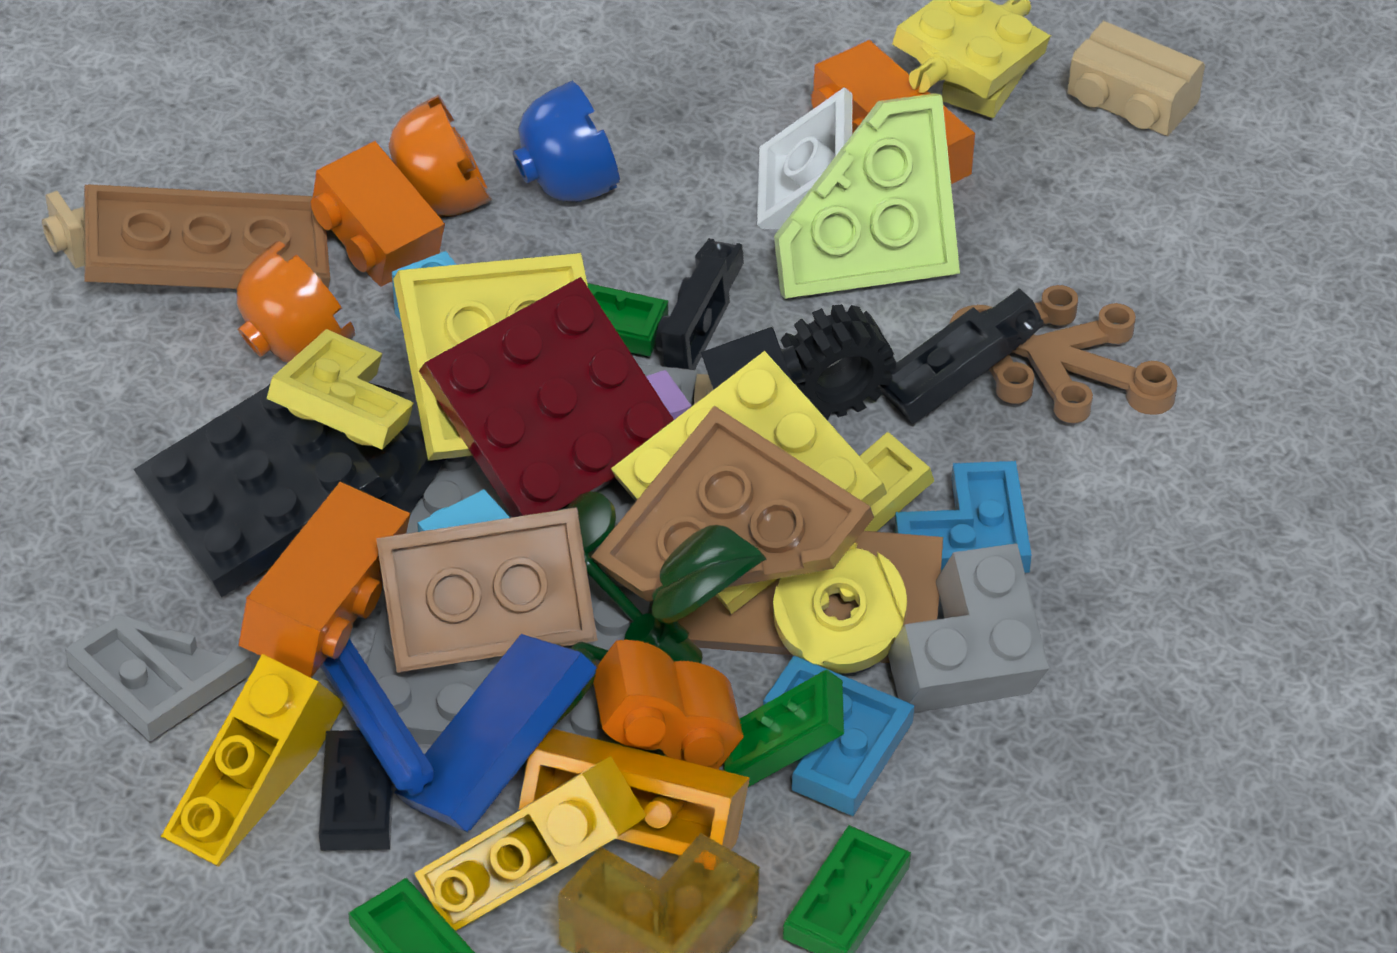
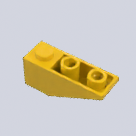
[161,654,344,867]
[414,756,647,931]

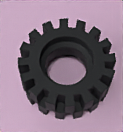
[780,304,896,421]

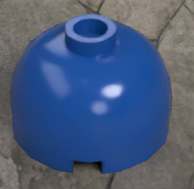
[513,81,620,202]

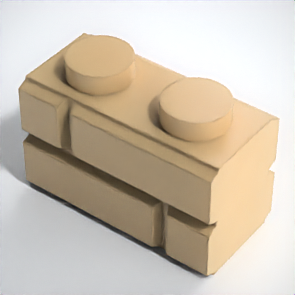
[1067,21,1205,136]

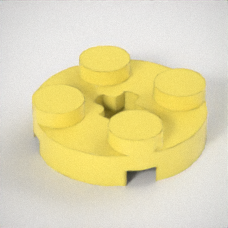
[773,542,907,674]

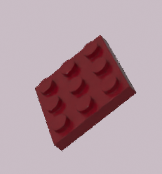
[419,277,674,517]

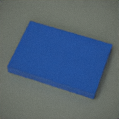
[394,634,597,832]

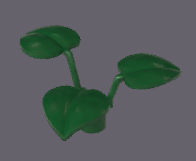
[551,491,766,729]

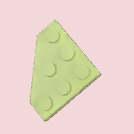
[774,93,960,298]

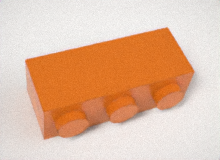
[811,40,975,184]
[238,482,411,678]

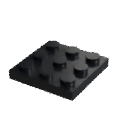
[134,384,388,598]

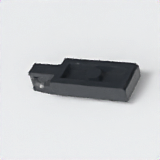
[656,239,744,370]
[878,288,1044,424]

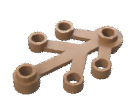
[950,285,1178,423]

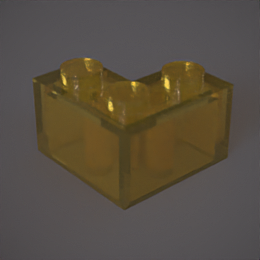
[558,833,760,953]

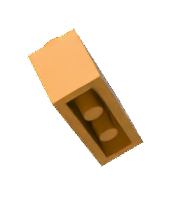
[518,728,750,865]

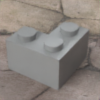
[888,543,1049,713]

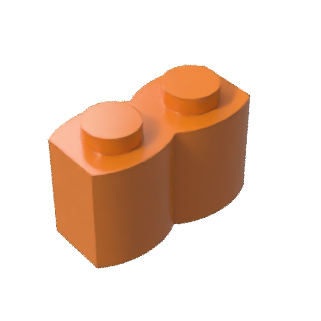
[593,640,743,769]

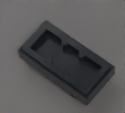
[318,730,394,851]

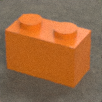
[311,141,445,287]

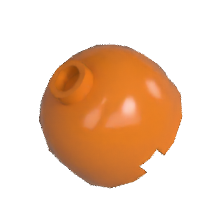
[388,95,492,217]
[237,241,355,362]

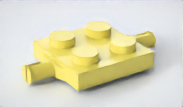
[892,0,1051,99]

